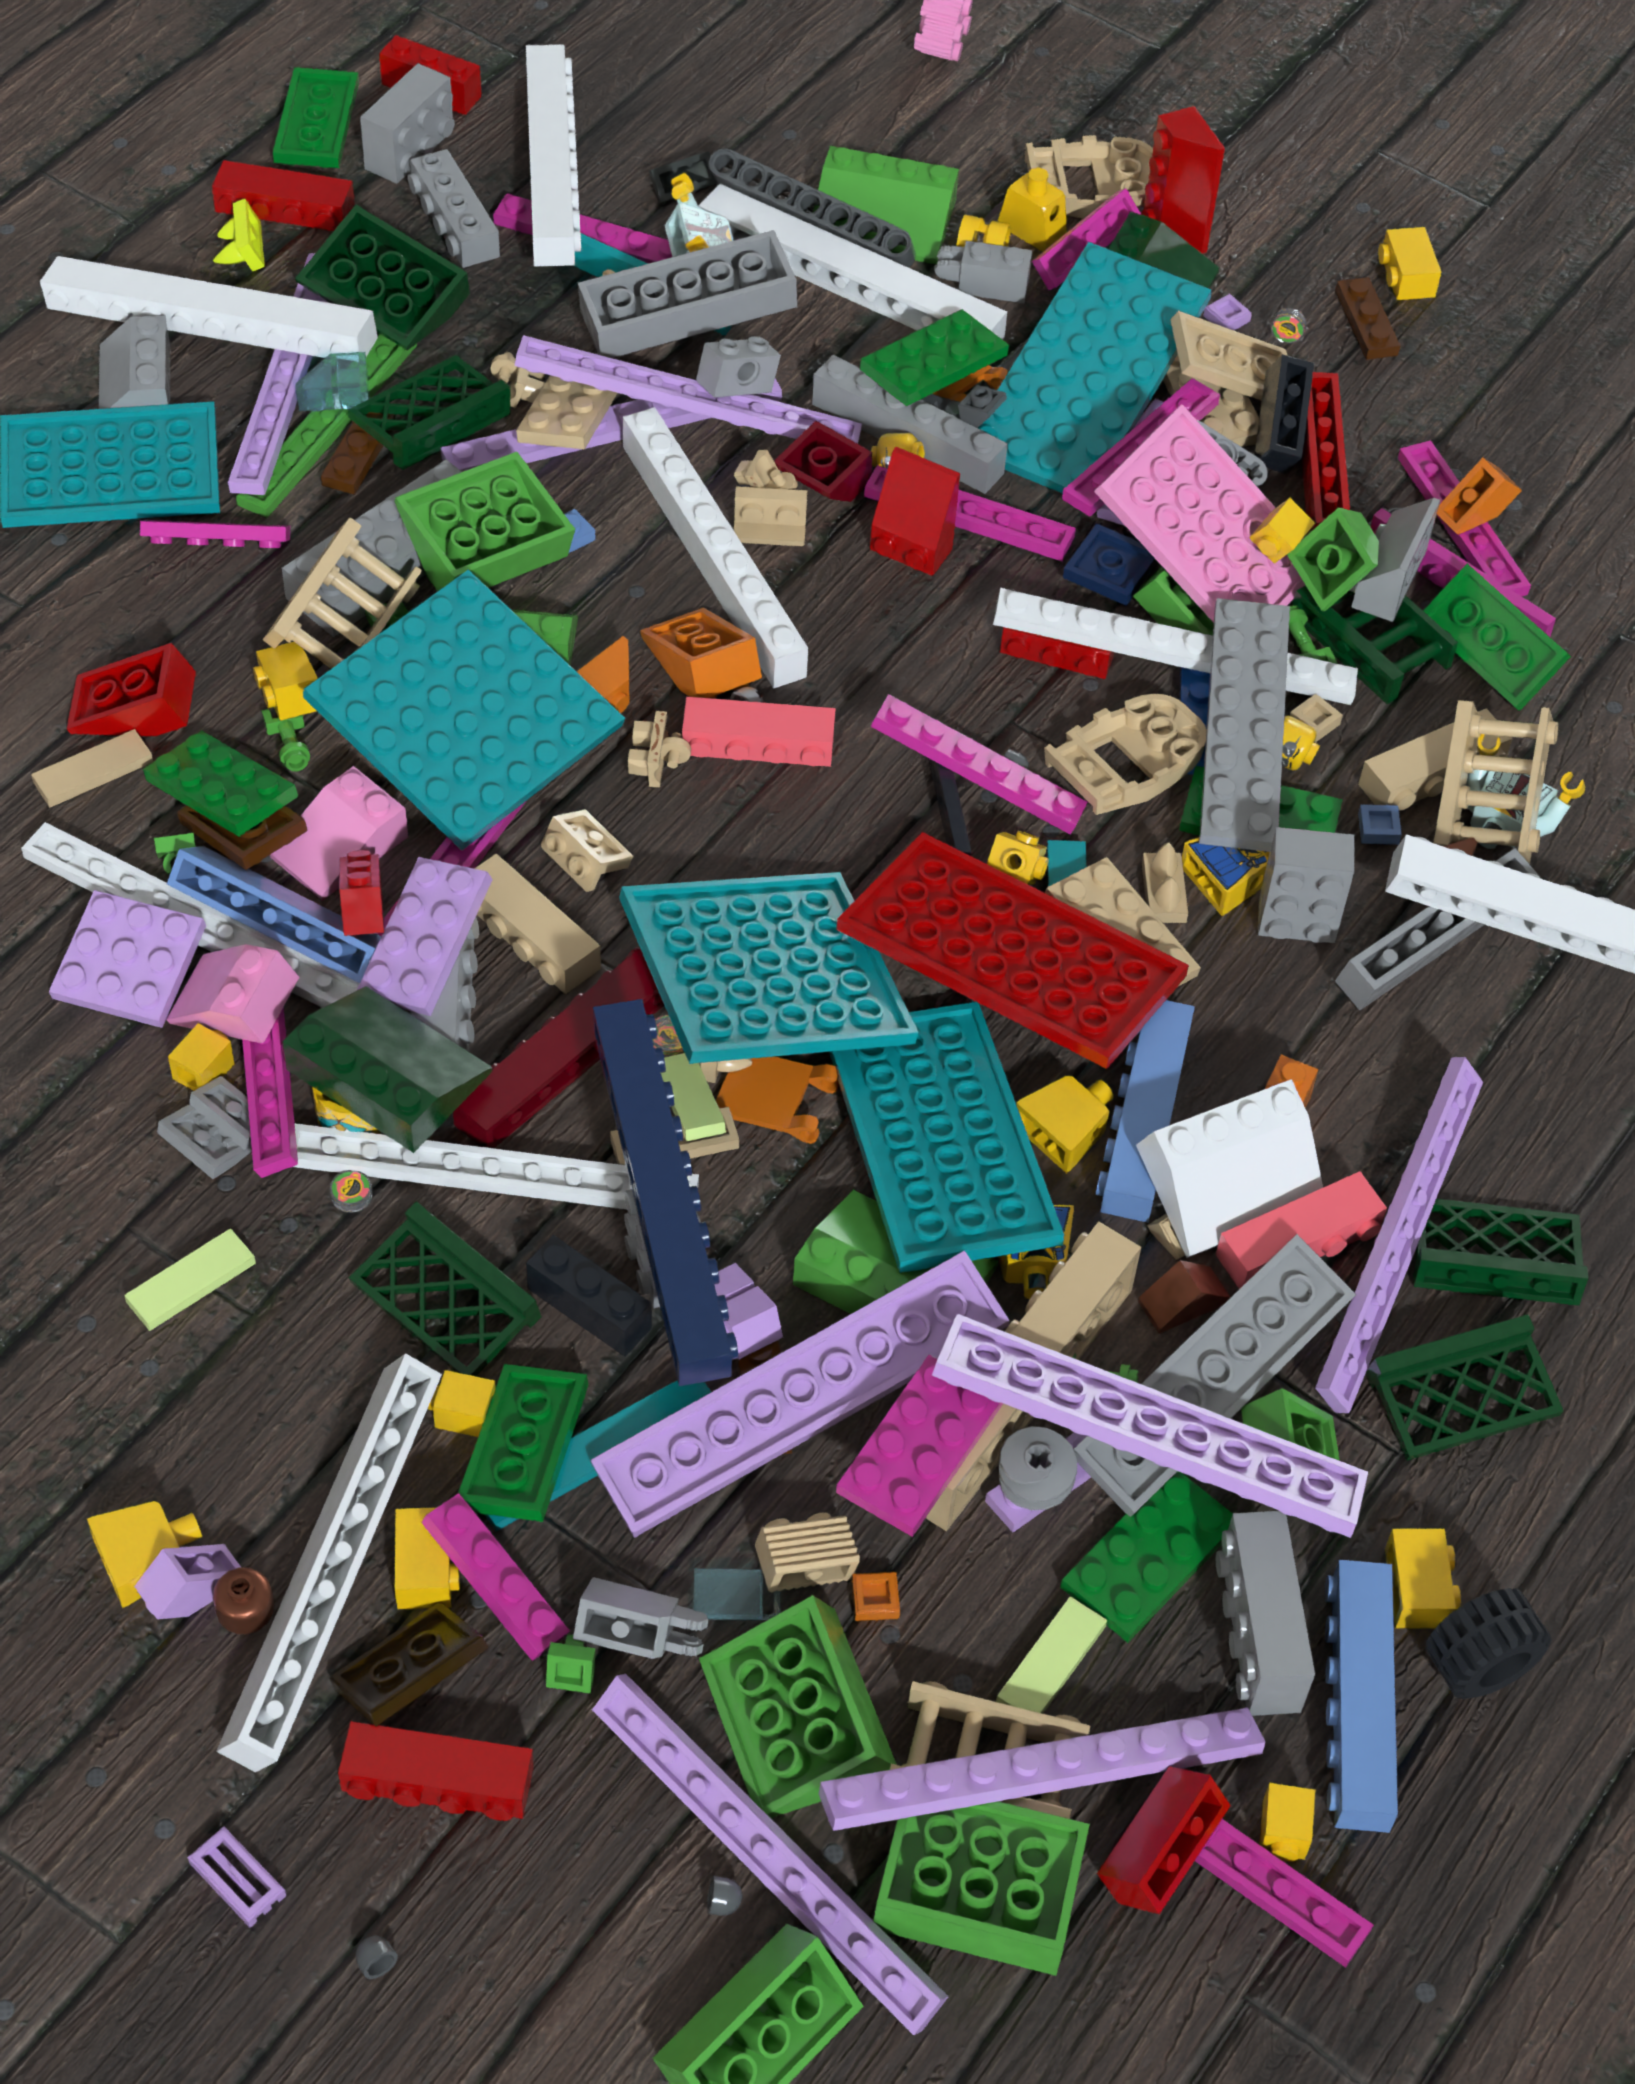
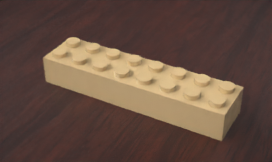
[926,1222,1141,1532]

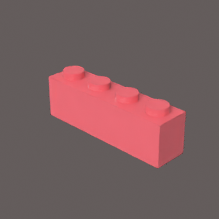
[682,697,836,767]
[1216,1171,1387,1289]

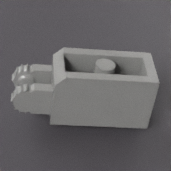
[934,241,1032,303]
[573,1577,709,1659]

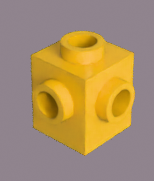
[987,831,1049,885]

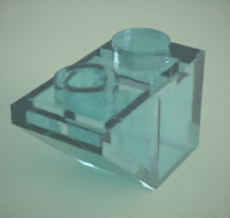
[296,352,369,412]

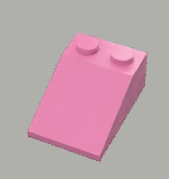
[270,766,408,901]
[166,944,299,1044]

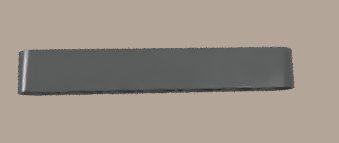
[709,148,916,268]

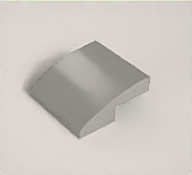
[157,1076,252,1179]

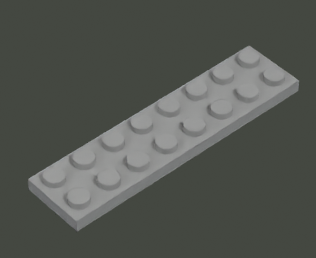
[1199,598,1290,852]
[1073,1234,1356,1517]

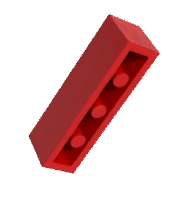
[212,160,355,231]
[338,1721,534,1821]

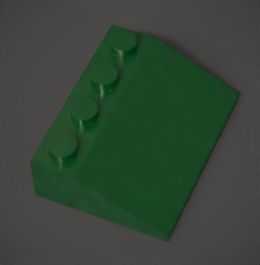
[295,204,470,351]
[1109,212,1219,289]
[282,986,492,1153]

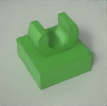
[154,833,196,875]
[546,1634,596,1694]

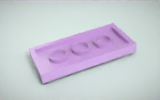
[357,857,493,1016]

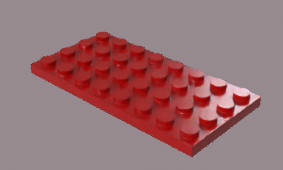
[836,832,1189,1069]

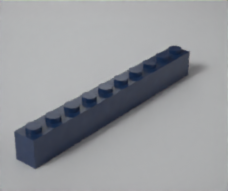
[593,999,738,1386]

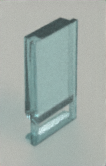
[694,1569,781,1620]

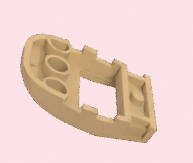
[1025,135,1153,219]
[1044,694,1207,815]

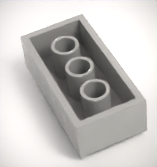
[1216,1511,1315,1716]

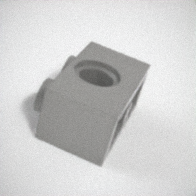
[696,337,781,398]

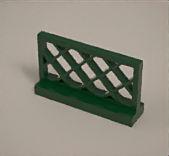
[348,355,511,470]
[1413,1199,1588,1306]
[348,1201,542,1376]
[1365,1314,1564,1461]

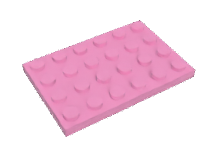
[1094,404,1305,623]

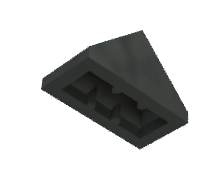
[649,151,717,203]

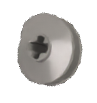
[998,1426,1077,1510]

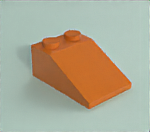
[640,607,762,699]

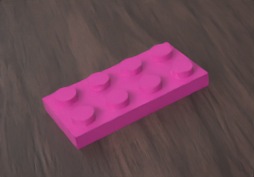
[836,1355,1003,1537]

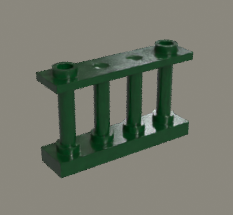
[1292,585,1458,704]

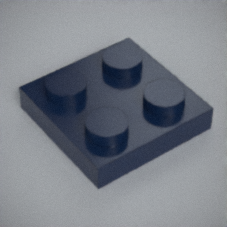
[1063,523,1158,606]

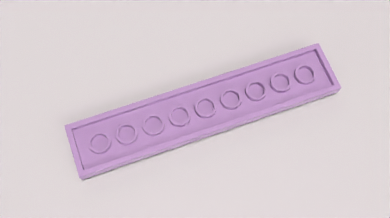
[590,1251,1009,1538]
[932,1314,1368,1538]

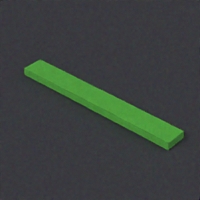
[236,334,417,518]

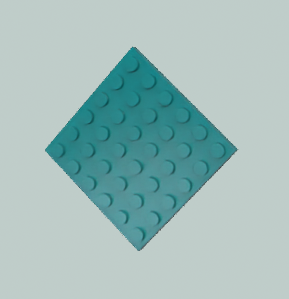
[303,570,625,851]
[619,872,919,1064]

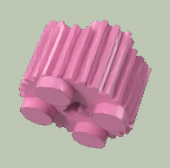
[914,0,973,61]

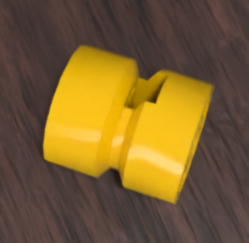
[956,214,1011,247]

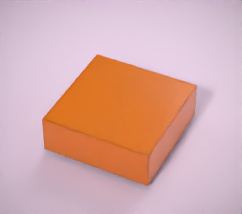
[852,1572,900,1621]

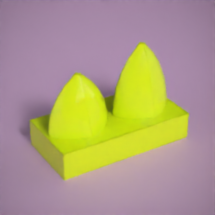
[213,198,265,271]

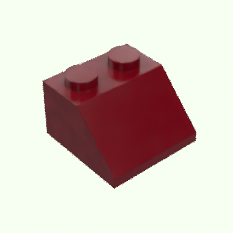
[774,421,872,502]

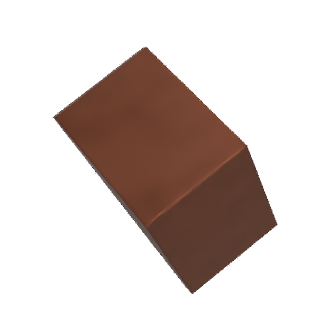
[1138,1260,1231,1334]

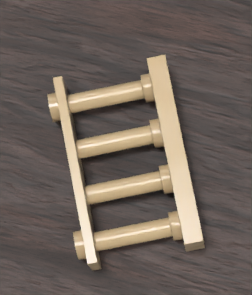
[263,517,422,669]
[1434,700,1558,864]
[890,1681,1090,1819]

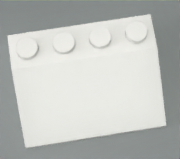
[1136,1079,1323,1258]

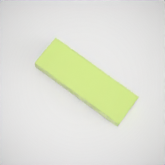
[661,1053,726,1141]
[124,1228,256,1331]
[996,1597,1107,1714]

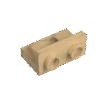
[734,486,807,546]
[541,809,633,892]

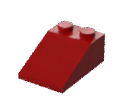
[870,447,960,576]
[67,643,196,736]

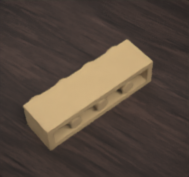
[1358,708,1513,811]
[475,854,601,994]

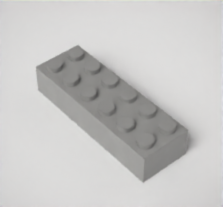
[578,230,797,358]
[282,460,462,637]

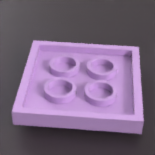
[49,890,206,1028]

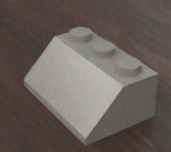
[99,315,170,409]
[1350,498,1440,622]

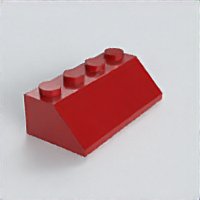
[1141,106,1225,253]

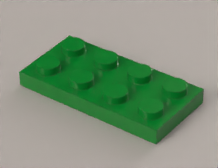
[273,67,359,168]
[860,309,1009,407]
[1423,563,1571,711]
[143,731,298,837]
[1179,766,1343,836]
[458,1364,589,1522]
[1060,1471,1233,1643]

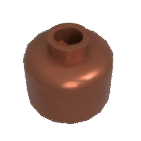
[213,1567,274,1634]

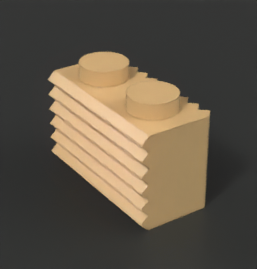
[755,1513,860,1593]

